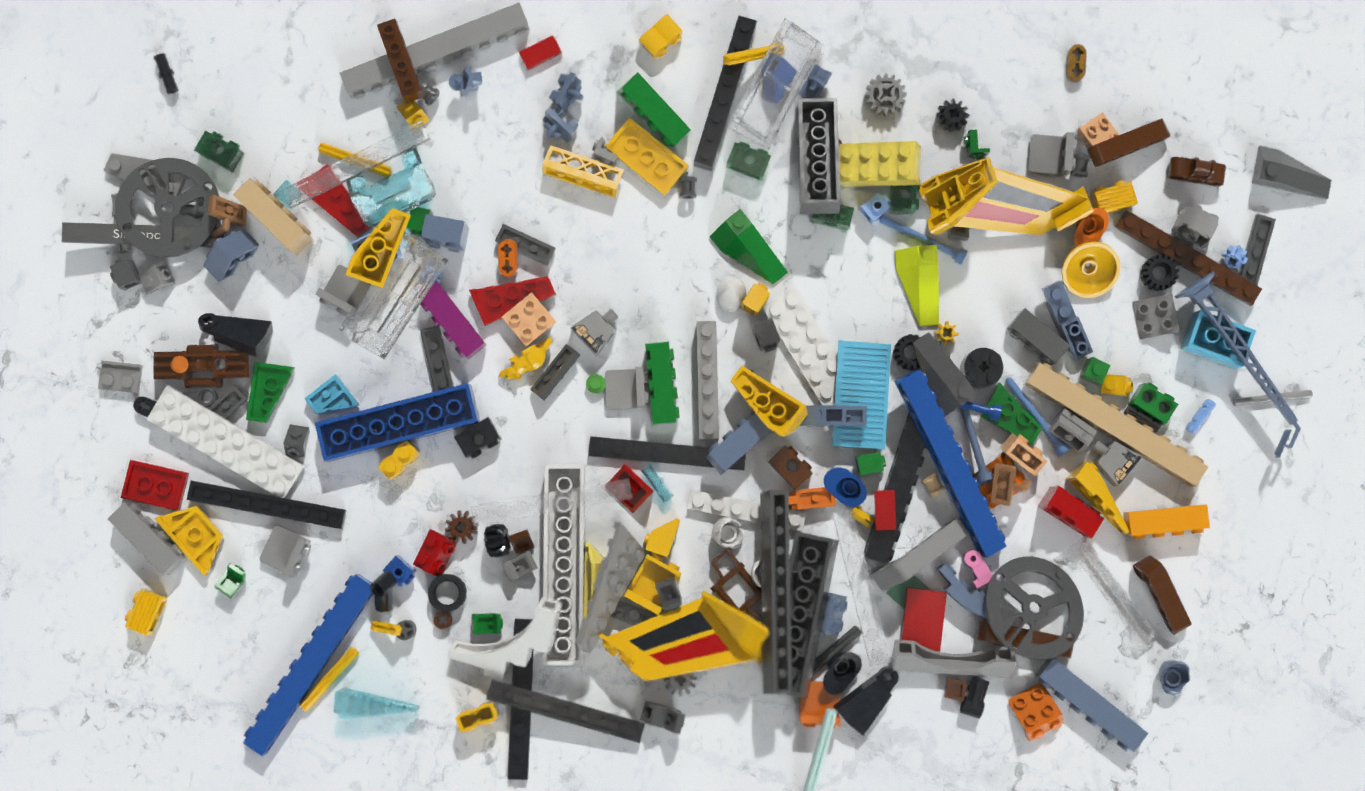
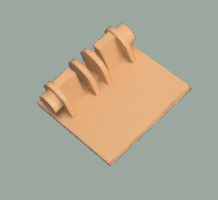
[1077,112,1119,148]
[502,292,556,347]

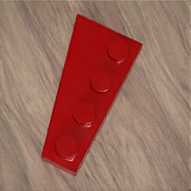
[296,164,374,238]
[469,276,556,326]

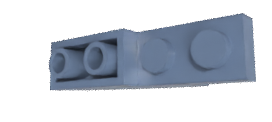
[1041,280,1093,360]
[799,405,867,427]
[936,564,987,619]

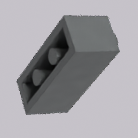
[1007,308,1071,365]

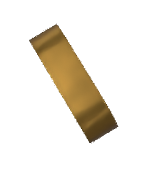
[1066,44,1087,82]

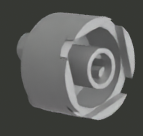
[1171,204,1219,248]

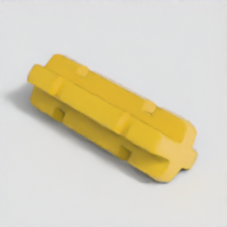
[370,620,402,636]

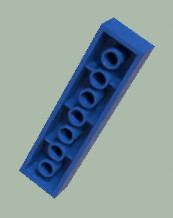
[315,383,480,462]

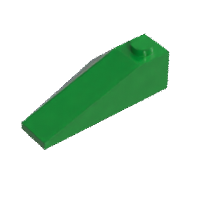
[709,209,788,285]

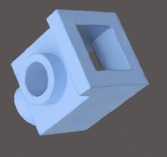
[859,192,891,224]

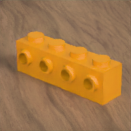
[1123,504,1210,540]

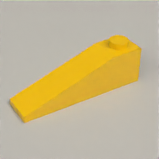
[345,208,411,288]
[730,366,808,438]
[1066,461,1130,534]

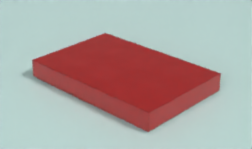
[120,460,189,511]
[901,587,947,651]

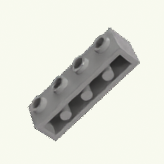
[108,502,185,575]

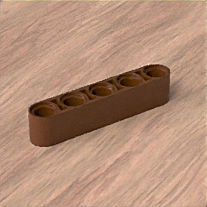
[1087,118,1171,167]
[976,620,1074,658]

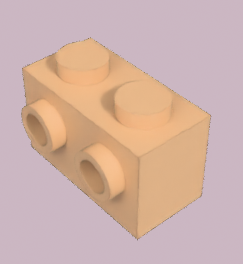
[1000,433,1048,476]

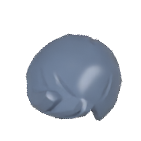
[1159,660,1190,695]

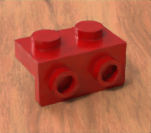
[413,529,457,576]

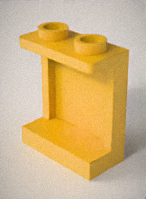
[624,552,682,615]

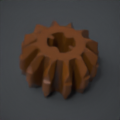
[445,510,479,544]

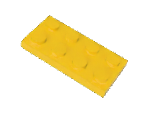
[605,117,689,197]

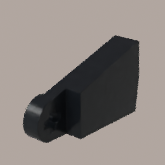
[198,313,273,357]
[833,666,899,736]

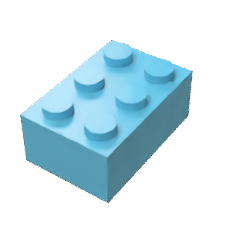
[1180,310,1256,369]

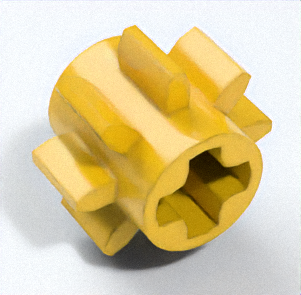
[933,321,959,346]

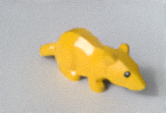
[499,336,552,380]

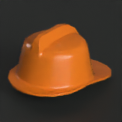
[1074,208,1109,247]

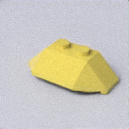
[584,543,604,618]

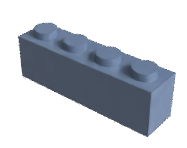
[705,411,772,475]

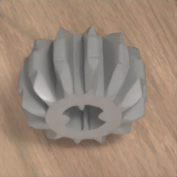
[663,672,697,696]

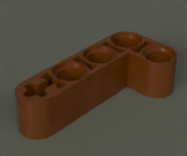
[1132,555,1192,635]

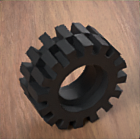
[1140,254,1179,291]
[893,334,920,370]

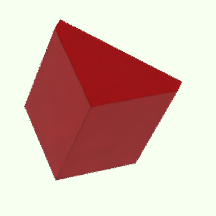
[605,464,654,513]

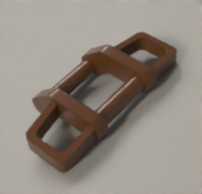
[710,549,762,622]

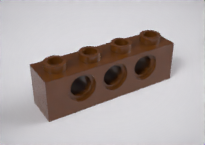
[377,18,425,103]

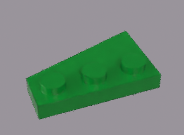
[246,362,295,423]
[980,382,1042,445]

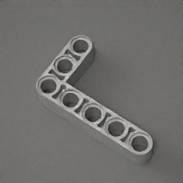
[871,517,969,591]

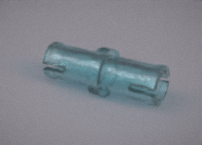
[641,464,673,503]

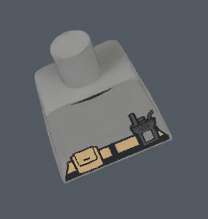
[570,309,618,356]
[1091,440,1143,486]

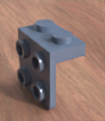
[821,592,848,635]

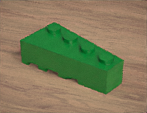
[616,72,691,147]
[645,342,680,425]

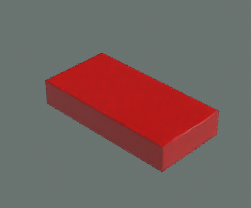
[519,35,562,70]
[874,490,896,530]

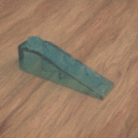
[334,687,420,719]

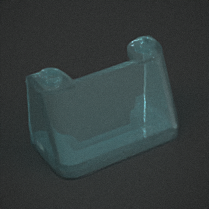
[346,147,436,227]

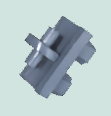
[798,64,832,98]
[449,67,482,97]
[549,72,584,112]
[542,106,578,143]

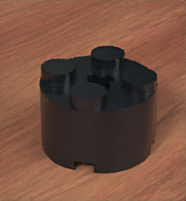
[960,348,1003,389]

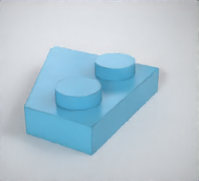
[304,374,360,414]

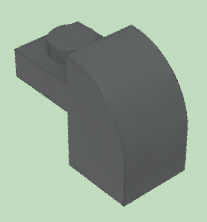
[640,701,686,734]

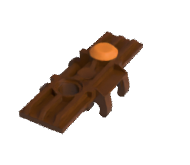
[153,344,249,388]

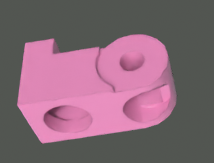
[962,550,993,589]

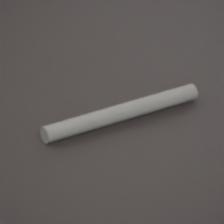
[1233,390,1313,406]

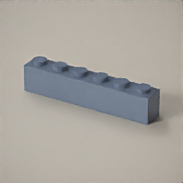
[1035,658,1149,752]

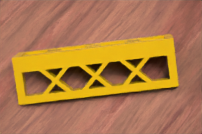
[542,145,624,198]

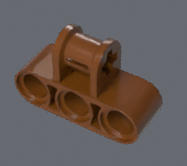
[1168,157,1226,186]

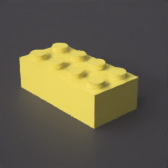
[839,141,921,187]

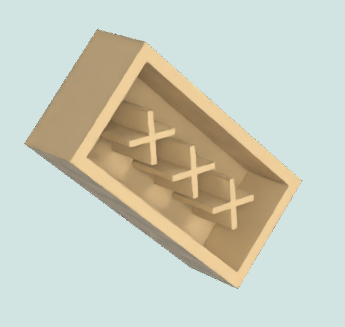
[233,178,314,256]

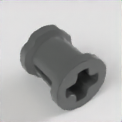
[1070,154,1090,178]
[679,176,697,199]

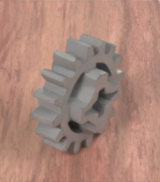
[864,73,907,117]

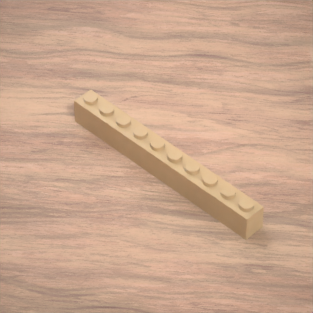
[1024,362,1209,487]

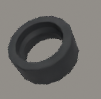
[428,574,467,612]

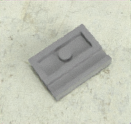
[98,361,143,393]

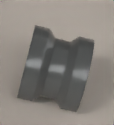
[420,81,440,106]
[396,620,417,640]

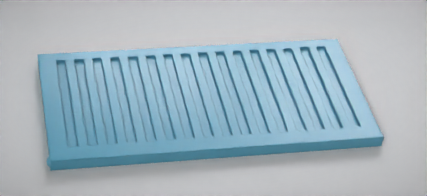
[832,340,891,450]

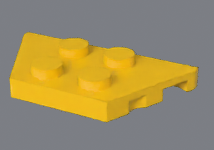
[155,506,224,576]

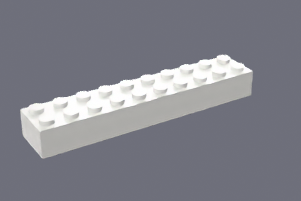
[542,465,585,665]

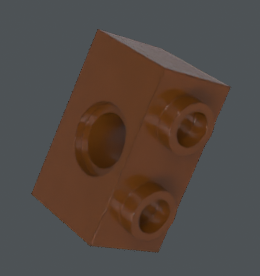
[768,445,813,490]

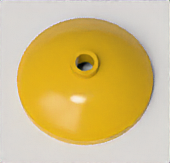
[1061,242,1121,298]

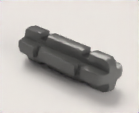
[1124,405,1161,432]

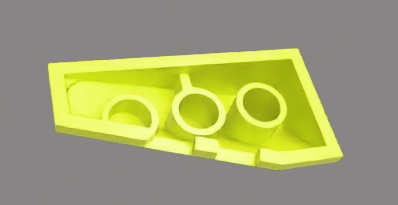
[895,245,939,326]

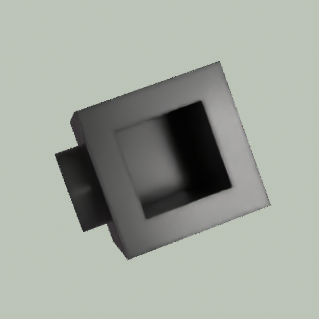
[110,258,142,290]

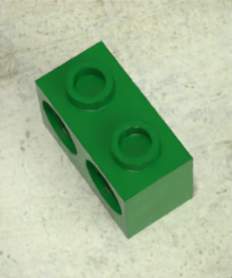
[1128,382,1179,425]

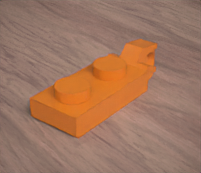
[788,487,836,510]

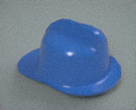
[823,467,867,507]

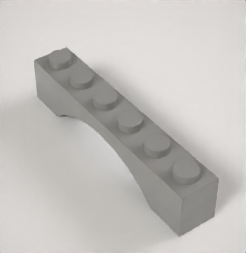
[696,321,719,440]
[892,640,1016,678]

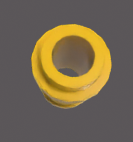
[849,506,875,529]

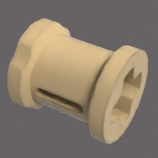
[920,472,946,498]

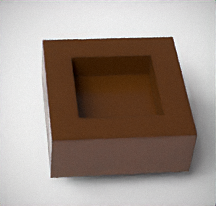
[509,529,535,554]
[943,677,968,702]

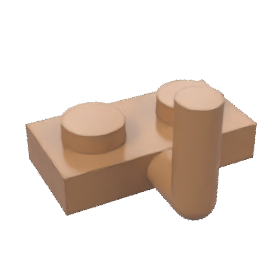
[207,194,247,238]
[990,463,1032,506]

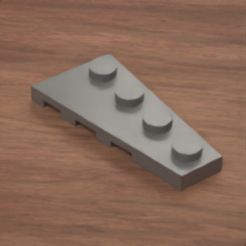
[103,153,187,196]

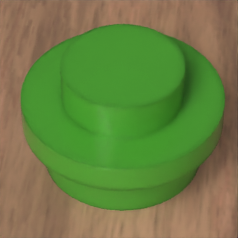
[586,374,605,394]

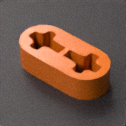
[498,239,518,277]

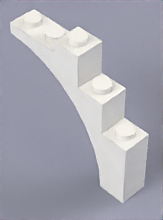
[447,597,562,681]

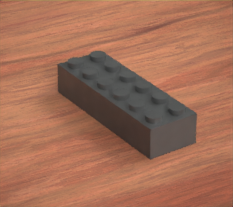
[797,98,841,214]

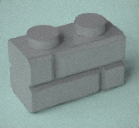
[1048,408,1097,453]

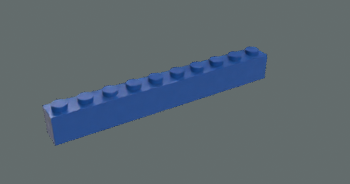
[894,370,1007,558]
[243,574,373,756]

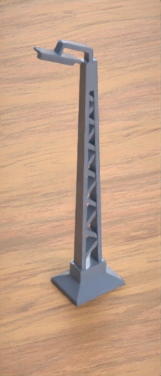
[1174,271,1301,458]

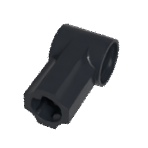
[370,571,396,613]
[960,676,989,719]

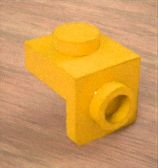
[397,101,429,131]
[1101,374,1133,397]

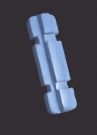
[1186,399,1216,434]

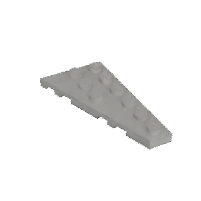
[575,521,646,654]

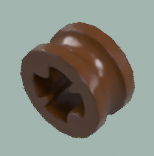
[433,611,452,629]

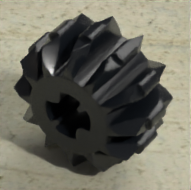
[936,99,969,132]
[483,524,511,558]

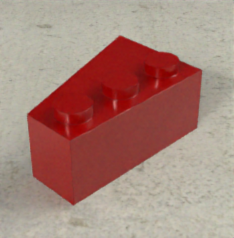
[1037,485,1105,539]

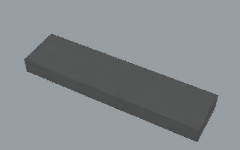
[1238,214,1276,286]
[420,326,454,392]

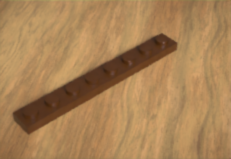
[1115,210,1262,306]

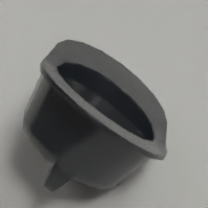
[823,652,862,695]

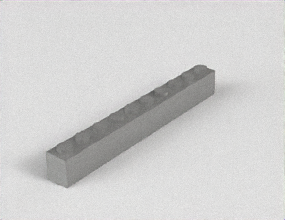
[339,2,530,99]

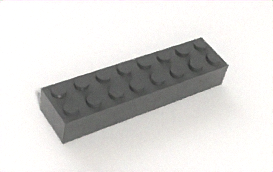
[788,531,839,698]

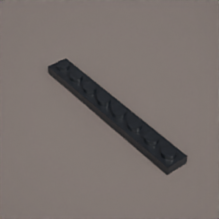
[588,436,746,471]
[186,481,346,529]
[508,618,534,780]
[486,679,645,743]

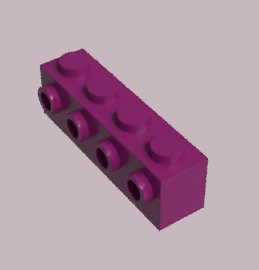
[419,282,487,359]

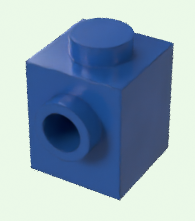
[382,555,416,586]

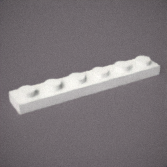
[687,490,806,532]

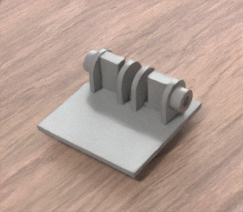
[1133,293,1180,339]

